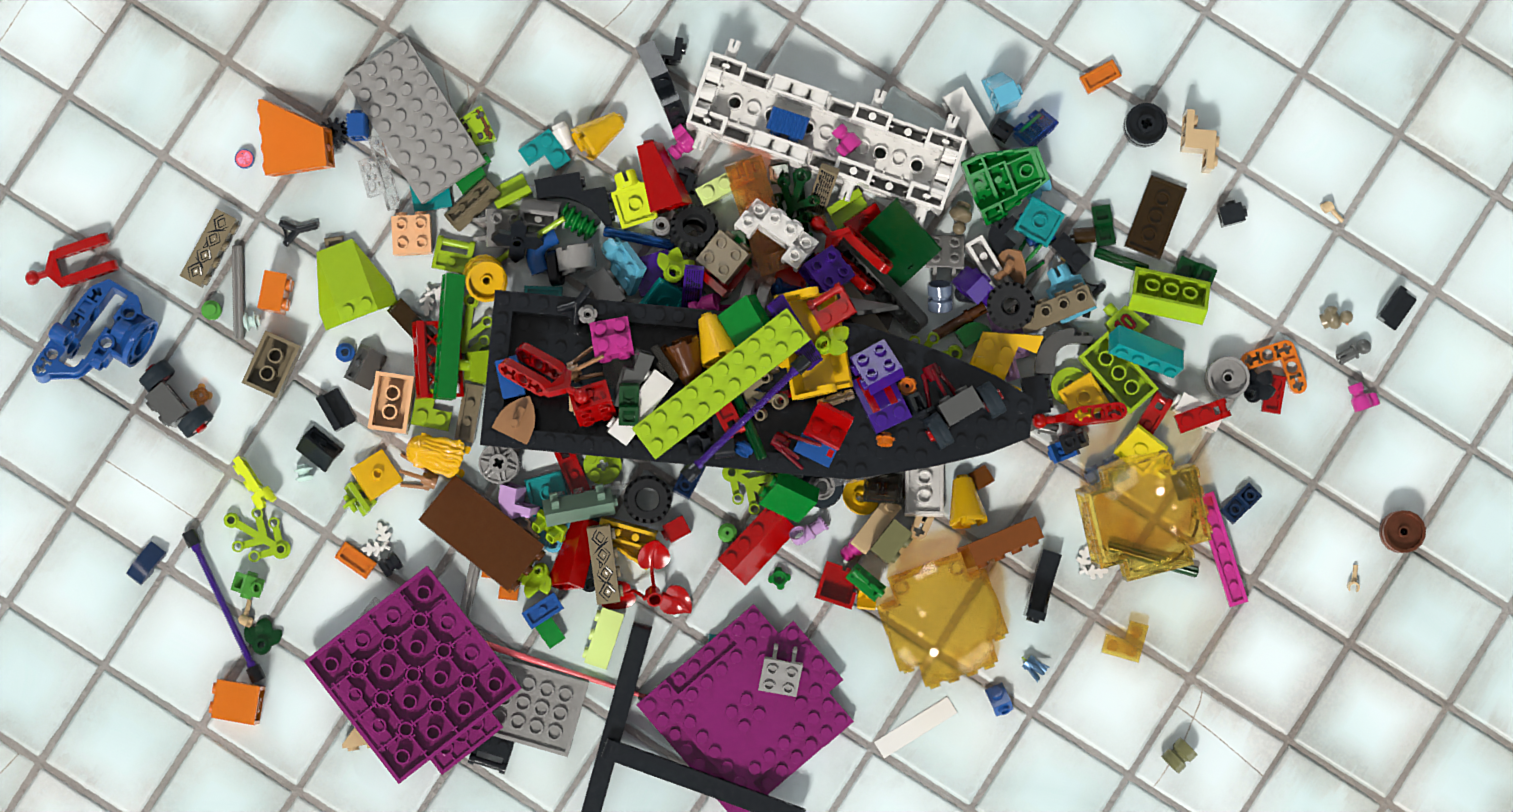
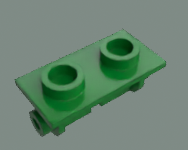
[845,563,886,602]

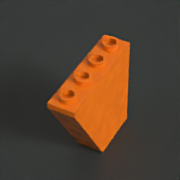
[257,99,335,177]

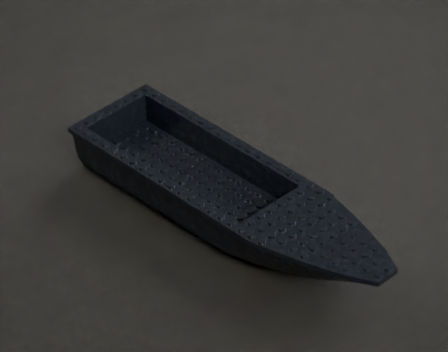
[480,290,1033,480]

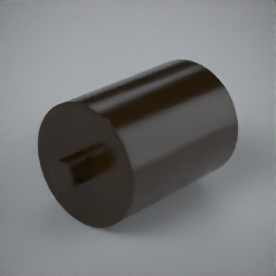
[1070,227,1096,244]

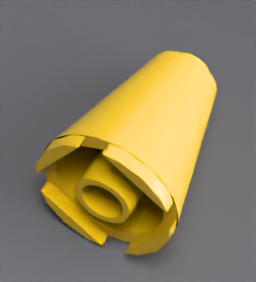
[571,112,625,161]
[698,312,736,369]
[949,474,988,529]

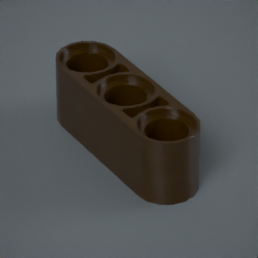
[387,298,437,348]

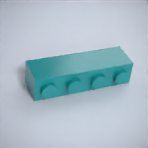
[1108,325,1184,378]

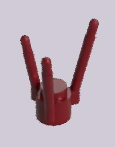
[920,363,956,408]
[770,430,822,470]

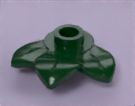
[244,617,282,655]

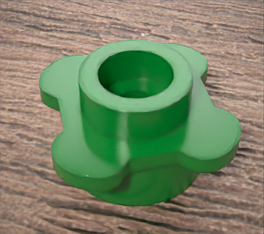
[768,567,791,590]

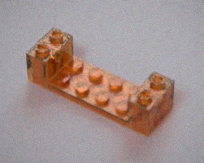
[723,153,792,277]

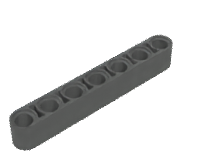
[836,228,928,334]

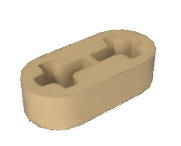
[910,516,934,540]

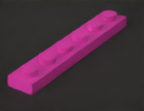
[1194,491,1249,607]

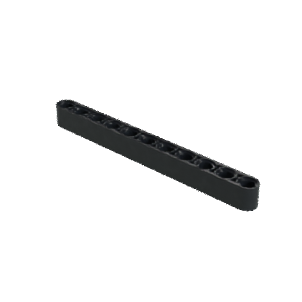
[581,621,652,812]
[601,738,806,812]

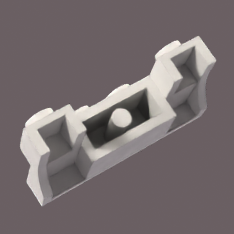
[734,198,819,273]

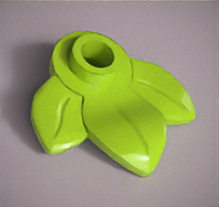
[657,247,695,283]
[815,326,849,356]
[520,563,552,599]

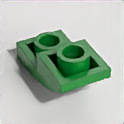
[535,617,566,649]

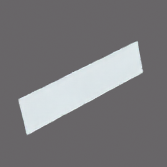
[874,696,957,758]

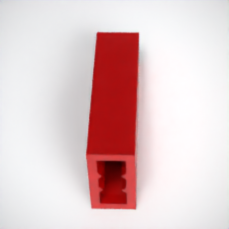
[637,139,692,214]
[549,518,599,591]

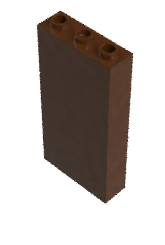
[418,475,546,593]

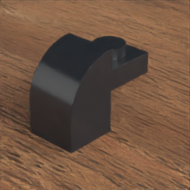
[987,215,1017,256]

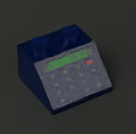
[1012,108,1059,148]

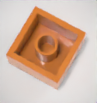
[257,270,294,315]

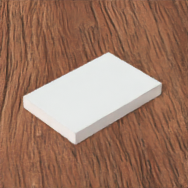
[905,464,944,517]

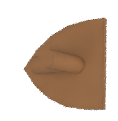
[994,249,1026,285]
[492,396,535,445]

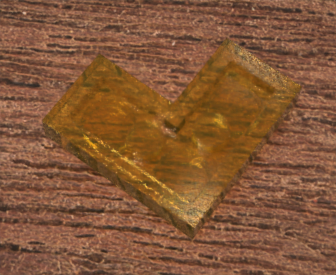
[1101,620,1149,663]

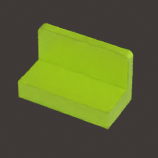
[494,174,533,209]
[826,188,868,229]

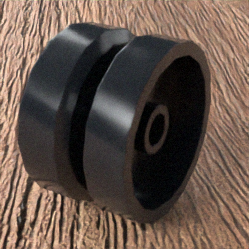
[1123,102,1168,148]

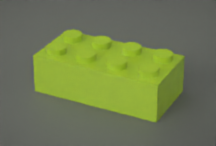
[1127,266,1211,325]
[1077,331,1159,415]

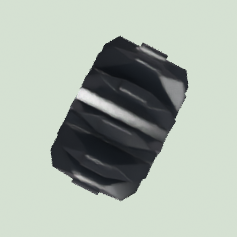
[321,117,349,150]

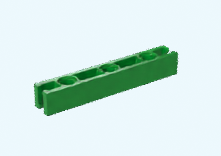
[433,273,465,401]

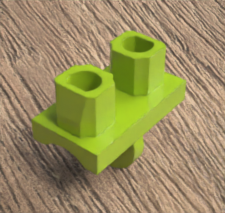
[342,481,377,517]
[531,509,568,544]

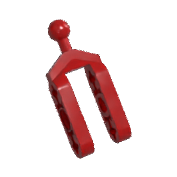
[811,216,893,295]
[25,233,119,288]
[498,343,589,404]
[1032,402,1127,429]

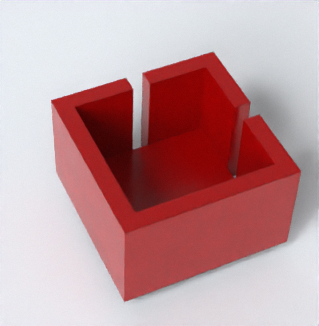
[814,561,858,610]

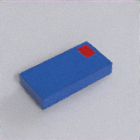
[794,433,837,468]

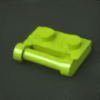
[431,234,476,274]

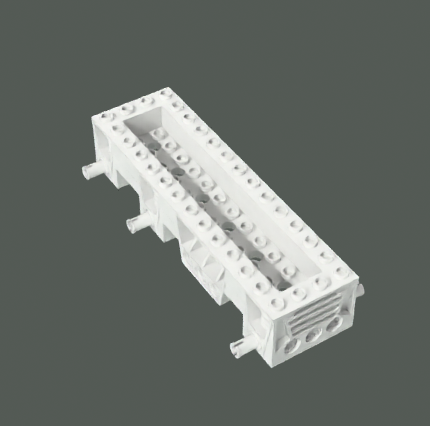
[686,38,967,227]

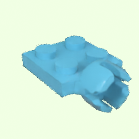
[601,237,647,296]
[1046,263,1097,325]

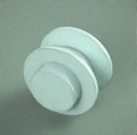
[243,311,261,331]
[294,464,314,482]

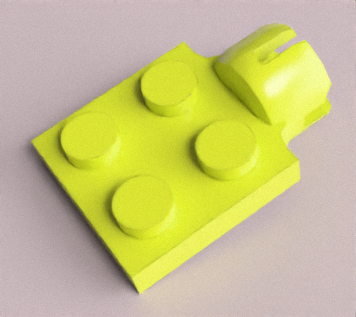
[611,169,658,229]
[1114,424,1175,479]
[233,456,277,510]

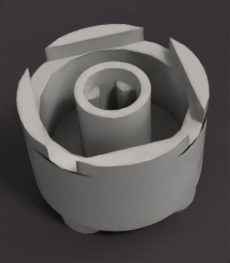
[556,243,597,276]

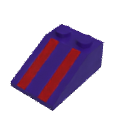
[852,377,912,435]

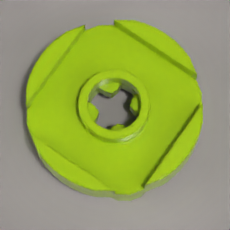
[1050,367,1085,405]
[583,455,622,485]

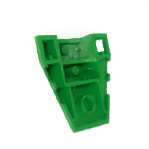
[961,146,1050,226]

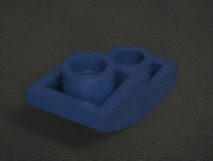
[672,465,706,500]
[1220,483,1262,525]
[126,541,166,585]

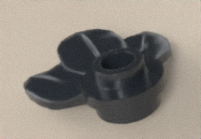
[1244,369,1276,403]

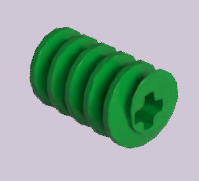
[559,202,601,242]

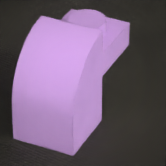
[498,482,540,519]

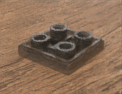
[863,473,902,504]

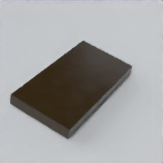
[1124,175,1187,260]

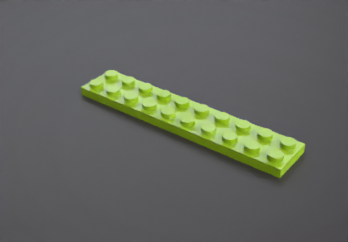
[632,308,811,459]

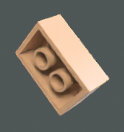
[368,371,415,435]

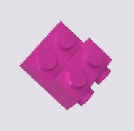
[589,316,634,363]

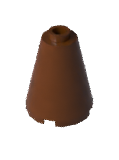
[661,334,703,386]

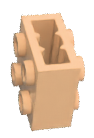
[391,211,433,256]

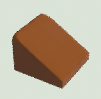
[968,465,995,491]

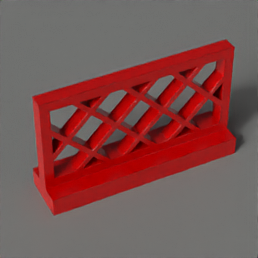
[412,321,464,399]

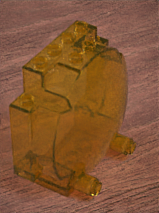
[1075,450,1213,582]
[876,552,1009,689]

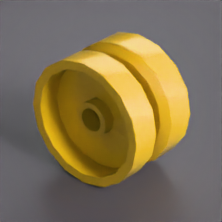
[463,254,508,302]

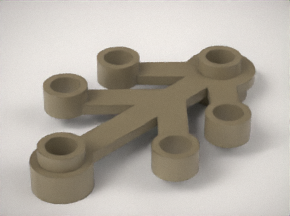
[731,372,789,421]

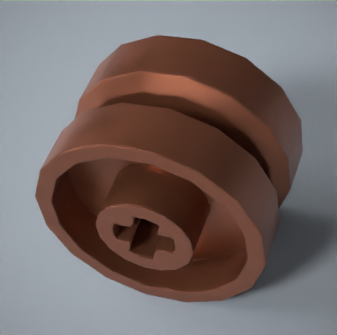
[1379,510,1426,553]

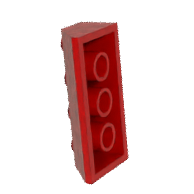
[717,508,795,586]

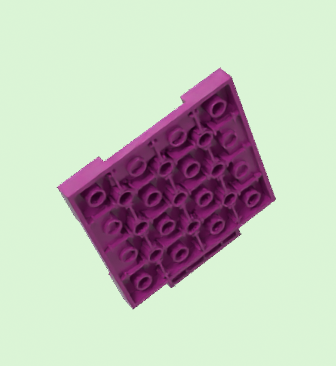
[304,566,522,784]
[636,604,854,812]

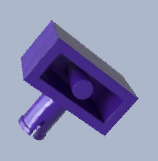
[951,266,994,307]

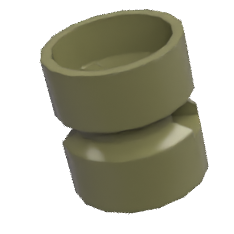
[1161,737,1198,774]

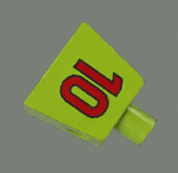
[1103,303,1149,333]

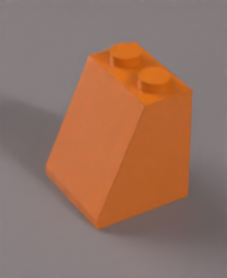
[209,679,266,725]

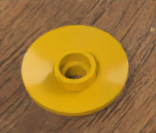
[842,479,879,515]

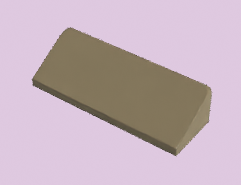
[444,176,501,232]

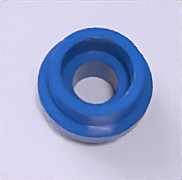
[336,343,355,362]
[734,440,753,458]

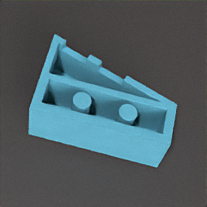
[981,72,1023,115]

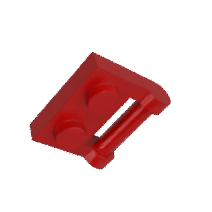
[806,282,857,332]

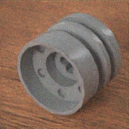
[478,446,521,484]

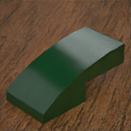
[1091,204,1116,247]
[1172,255,1217,288]
[618,383,639,426]

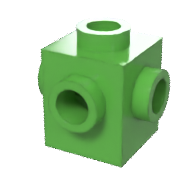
[230,571,265,600]

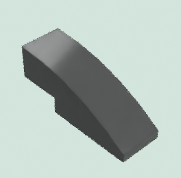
[612,348,654,407]

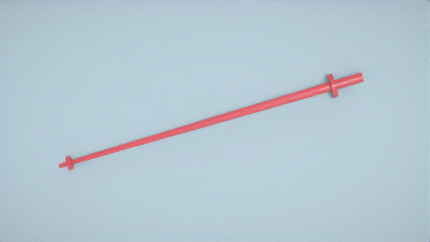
[485,640,646,698]

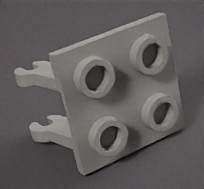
[473,209,520,248]
[925,235,964,281]
[758,643,803,697]

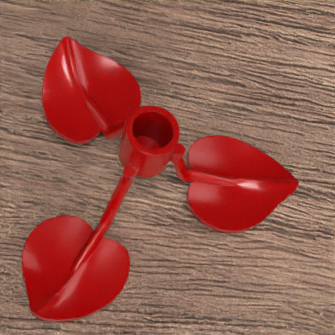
[602,540,692,615]

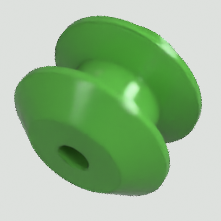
[201,300,222,320]
[718,523,737,543]

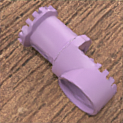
[789,516,829,546]

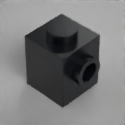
[1216,200,1248,228]

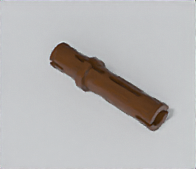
[932,302,987,340]

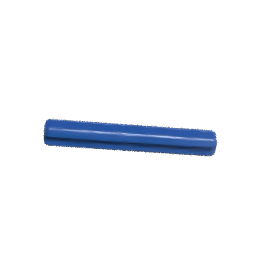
[603,226,675,250]

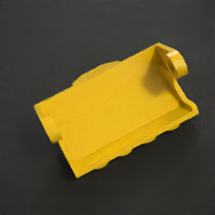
[774,286,853,400]

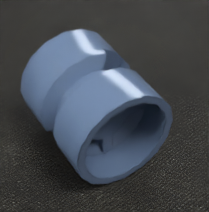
[927,280,952,313]

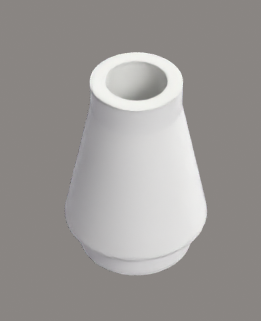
[551,121,575,150]

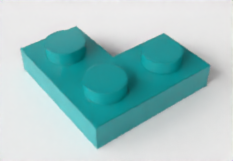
[518,129,571,171]

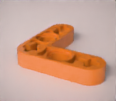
[1240,340,1307,394]

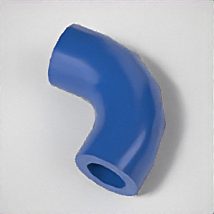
[526,228,560,276]

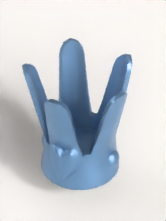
[1021,655,1050,683]

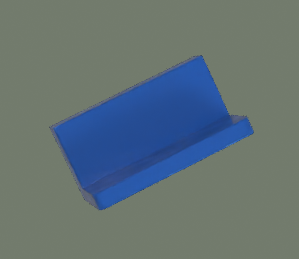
[495,355,526,399]
[521,592,564,629]

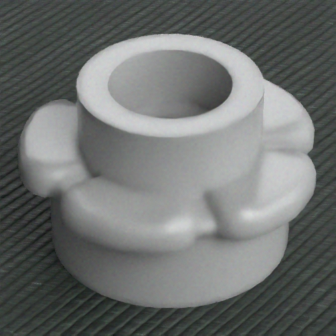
[578,305,598,324]

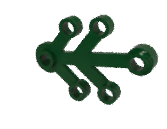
[771,167,820,223]

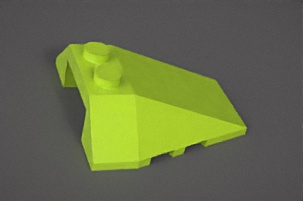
[316,239,397,330]

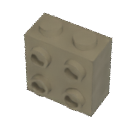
[696,230,753,285]

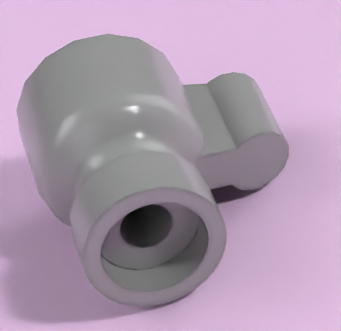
[652,211,675,237]

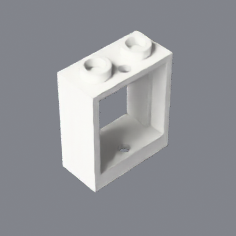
[1171,392,1223,434]

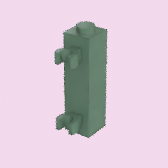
[542,483,618,527]

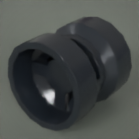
[377,551,404,578]

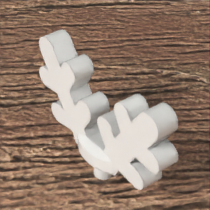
[419,286,441,316]
[361,523,392,557]
[1076,546,1108,580]

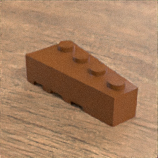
[957,516,1044,570]

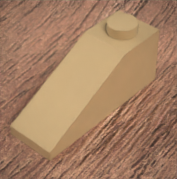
[850,500,902,555]

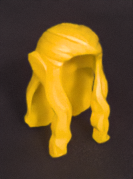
[406,433,471,478]

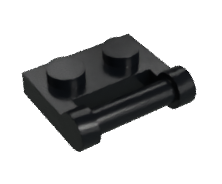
[468,736,515,775]

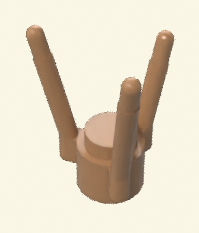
[566,345,604,383]
[399,453,439,491]

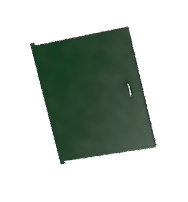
[860,197,942,288]

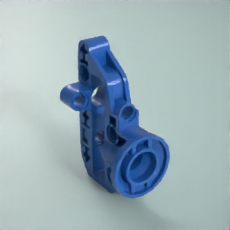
[32,279,158,383]

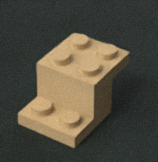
[1180,109,1220,174]

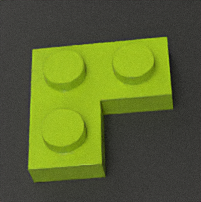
[410,389,452,432]

